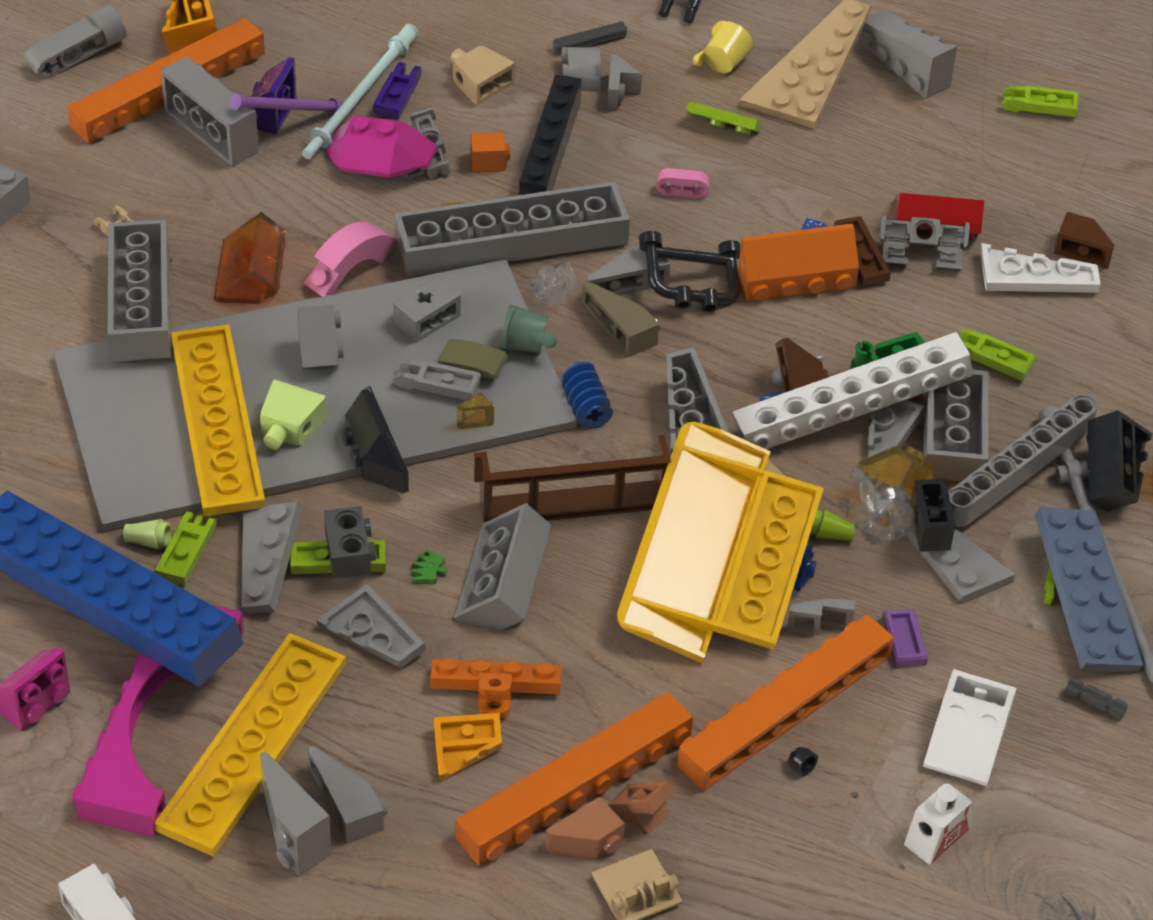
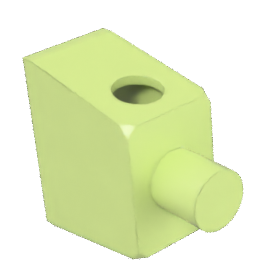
[260,379,327,450]

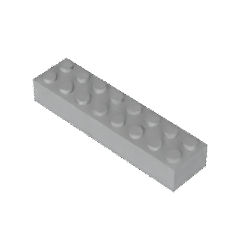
[394,181,630,277]

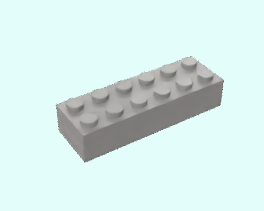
[107,219,171,362]

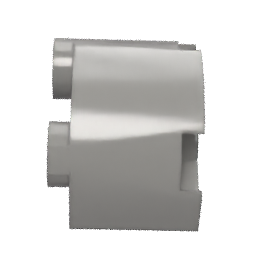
[561,47,601,91]

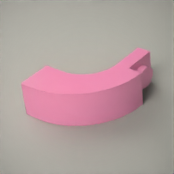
[304,221,398,297]

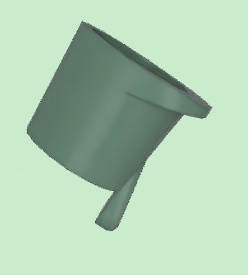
[500,305,557,353]

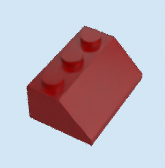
[895,193,985,240]

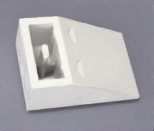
[923,669,1017,786]

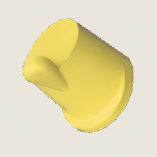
[693,21,753,74]

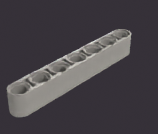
[948,394,1098,527]

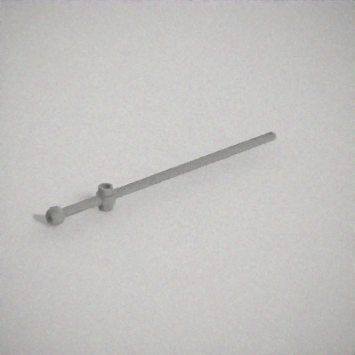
[1039,405,1153,689]

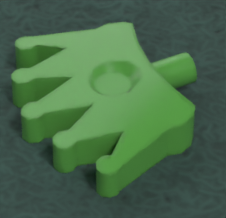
[411,549,447,584]

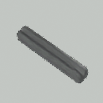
[553,21,627,54]

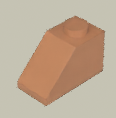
[545,797,625,860]

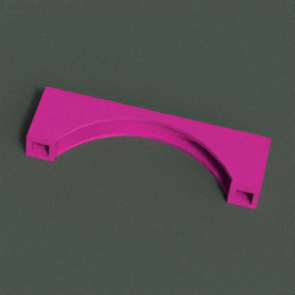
[72,605,244,837]

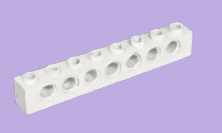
[732,332,973,449]

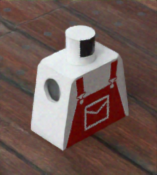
[904,783,973,865]

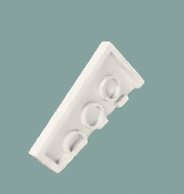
[980,243,1101,293]

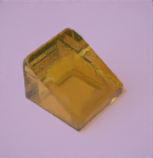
[457,392,495,429]

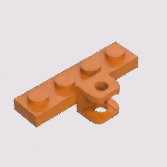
[430,658,562,717]

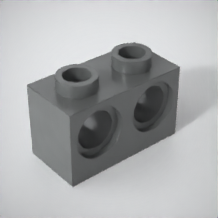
[324,506,376,579]

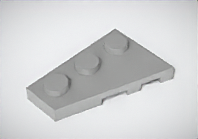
[316,584,426,668]

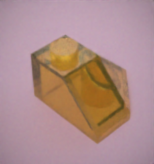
[855,446,933,496]

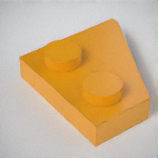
[433,713,502,781]

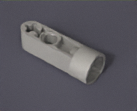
[24,5,127,79]

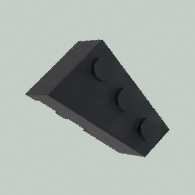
[1086,410,1152,512]

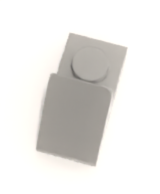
[607,54,642,111]

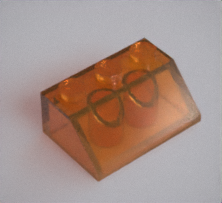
[214,212,287,304]

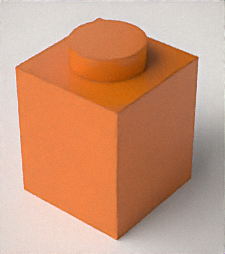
[470,132,510,172]

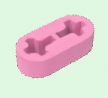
[656,168,710,199]

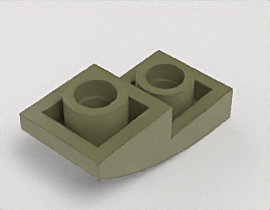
[438,339,508,379]

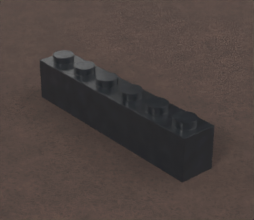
[519,74,582,195]

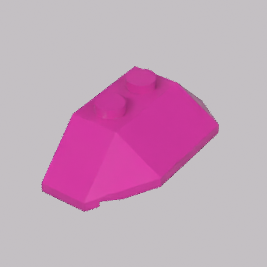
[326,115,437,178]

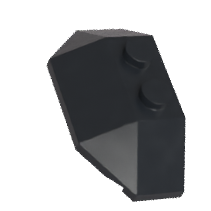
[341,386,409,493]

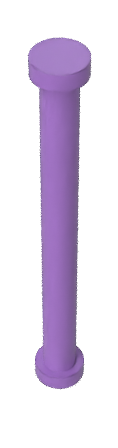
[230,93,342,115]

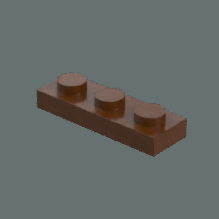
[834,216,891,286]

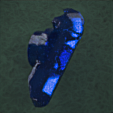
[794,545,816,592]

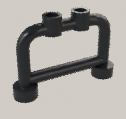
[639,231,741,312]

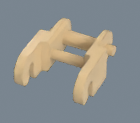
[94,205,134,236]

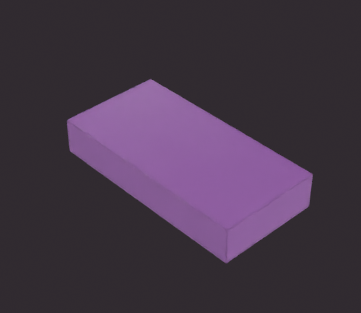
[882,609,928,668]

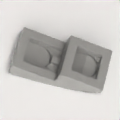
[787,599,856,635]

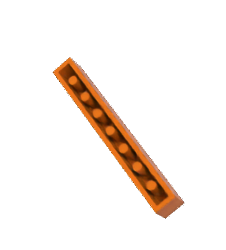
[67,17,265,144]
[677,614,894,792]
[455,691,693,866]

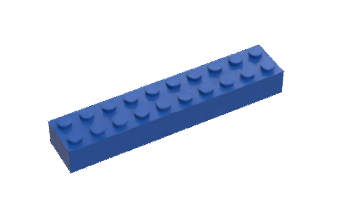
[0,490,243,687]

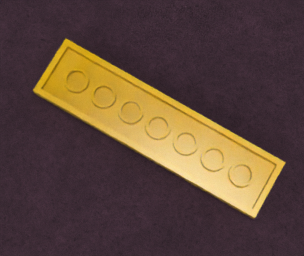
[171,324,266,517]
[154,633,346,857]

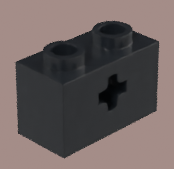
[910,479,955,552]

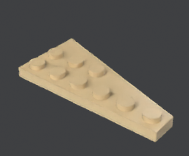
[739,0,871,129]

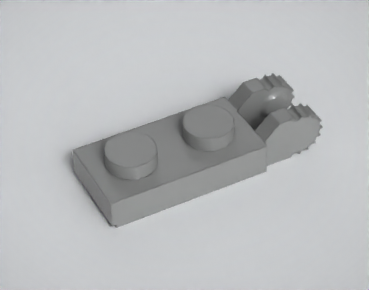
[393,359,481,402]

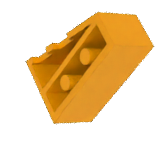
[162,0,218,55]

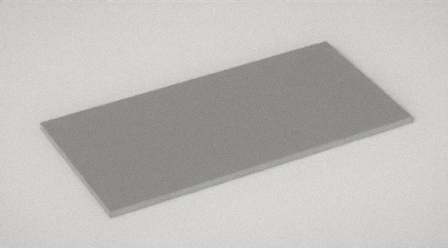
[53,259,577,531]

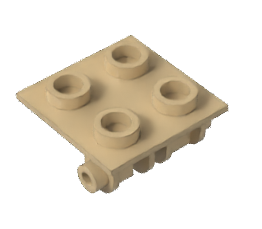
[591,849,683,920]

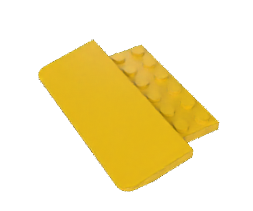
[617,422,824,664]

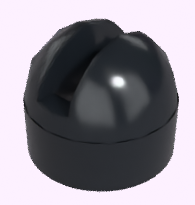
[788,747,818,776]

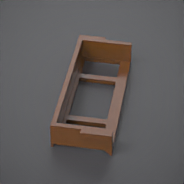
[474,435,671,523]

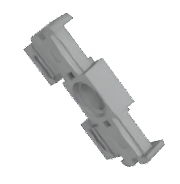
[389,108,452,180]
[879,215,970,271]

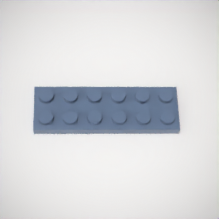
[1035,507,1143,673]

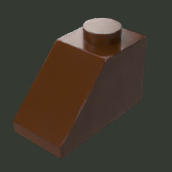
[1054,212,1114,269]
[775,338,829,393]

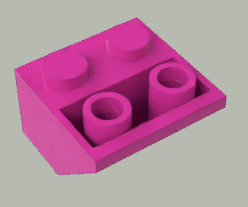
[0,648,71,731]

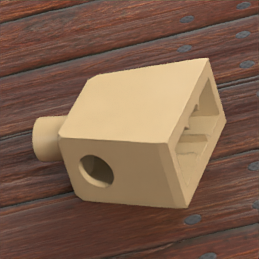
[450,46,515,105]

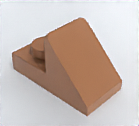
[608,781,675,834]

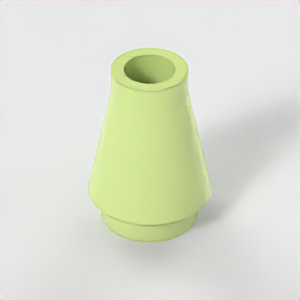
[123,519,172,550]

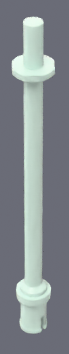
[302,24,419,159]

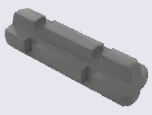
[1065,678,1128,719]

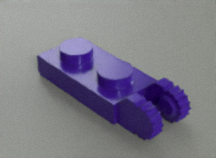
[373,62,422,119]

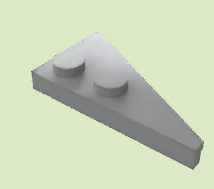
[866,399,925,487]

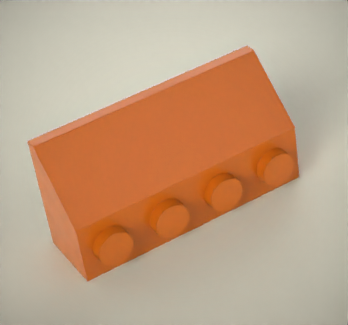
[738,223,859,302]

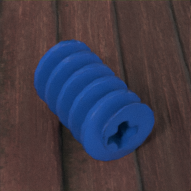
[561,362,613,428]

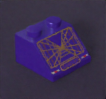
[251,57,297,134]

